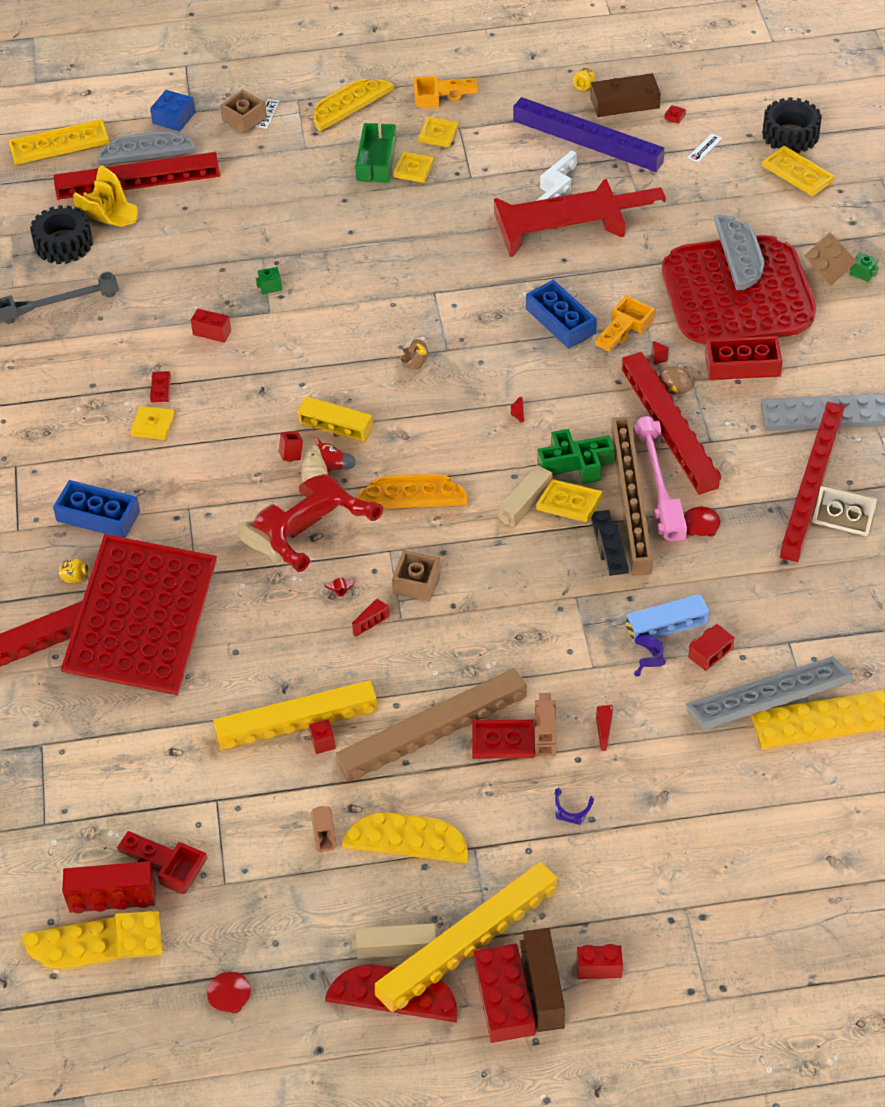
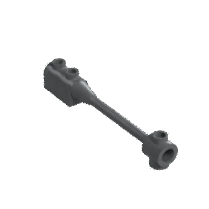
[0,272,119,324]

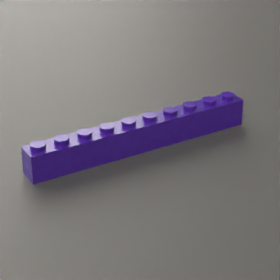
[513,97,664,172]

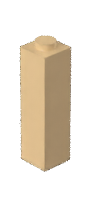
[499,465,553,528]
[352,923,436,959]

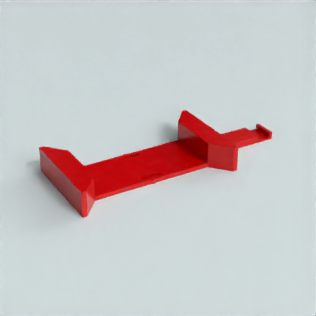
[494,179,666,257]

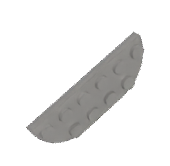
[98,131,196,165]
[714,215,764,291]

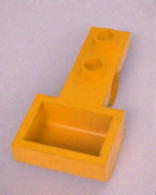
[413,76,478,108]
[595,295,656,352]

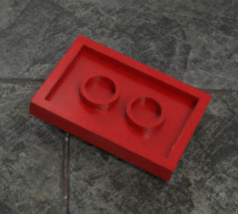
[472,719,534,759]

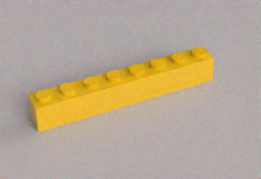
[213,680,378,750]

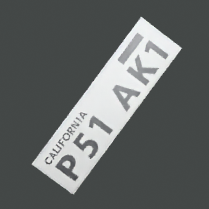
[255,99,280,129]

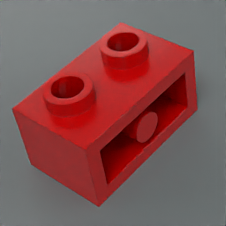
[190,308,232,343]
[688,624,735,671]
[576,944,623,979]

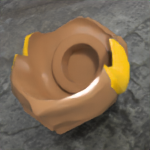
[401,339,428,370]
[659,366,693,394]

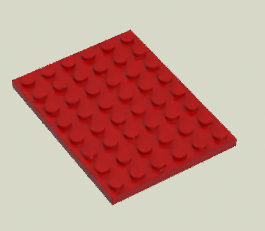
[61,534,217,695]

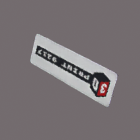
[687,134,722,163]

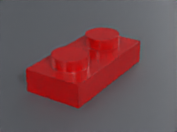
[150,371,171,403]

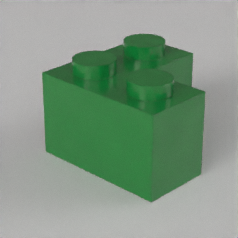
[537,429,578,475]
[574,435,614,484]

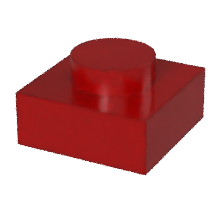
[664,105,686,124]

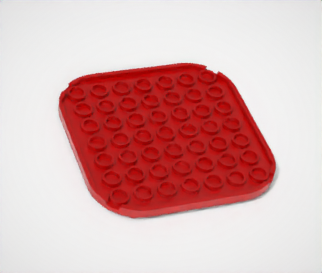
[662,235,816,345]

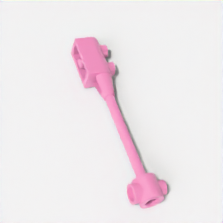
[633,416,687,541]

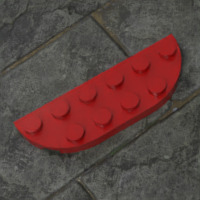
[325,964,458,1023]

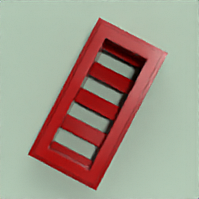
[352,599,389,637]
[596,705,613,751]

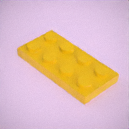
[762,146,835,197]

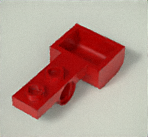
[117,831,208,894]

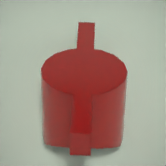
[511,397,524,423]
[324,578,355,597]

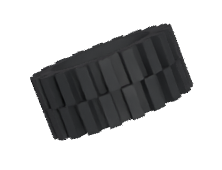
[762,97,822,153]
[30,205,93,264]

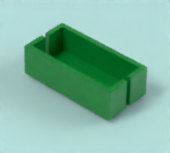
[355,123,397,182]

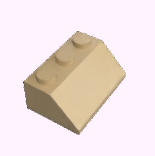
[812,485,879,536]

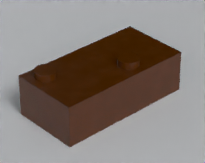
[590,73,661,117]
[520,927,565,1032]

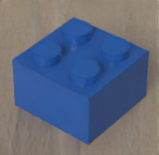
[150,90,196,131]

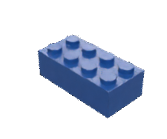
[526,279,597,349]
[53,480,140,538]

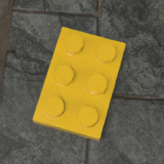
[536,479,603,523]

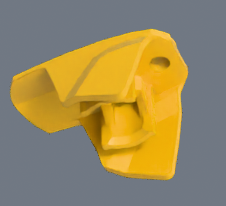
[73,165,138,227]

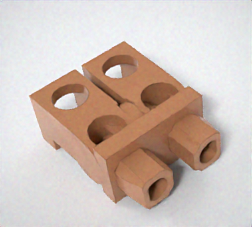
[535,693,556,756]

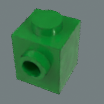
[850,252,879,282]
[255,267,282,294]

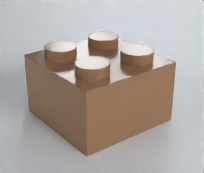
[220,89,267,133]
[804,232,857,285]
[392,550,441,601]

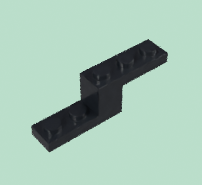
[591,510,629,576]

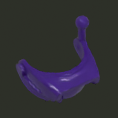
[634,635,666,677]
[554,788,594,825]

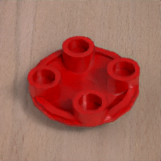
[684,506,721,537]
[207,971,251,1013]

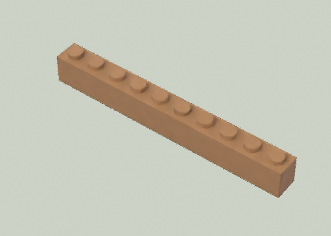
[611,417,652,576]
[336,668,527,782]

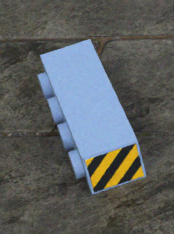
[626,594,709,644]

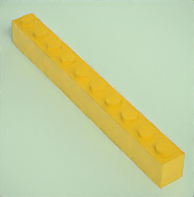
[375,861,558,1013]

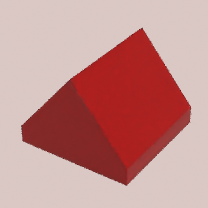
[652,341,669,364]

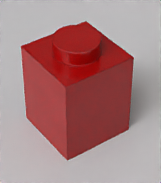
[278,432,303,462]
[309,719,336,754]

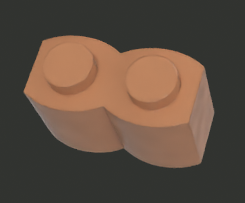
[311,806,337,852]

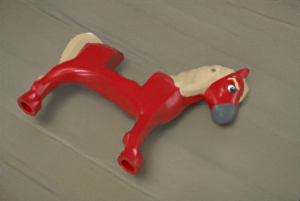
[238,437,384,572]

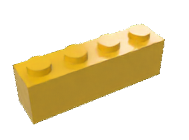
[297,396,373,443]

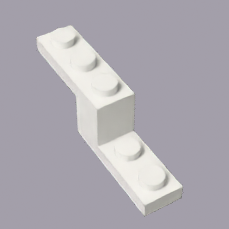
[536,150,577,201]

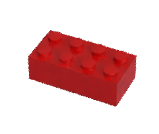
[705,336,783,380]
[62,861,156,914]
[473,943,535,1043]

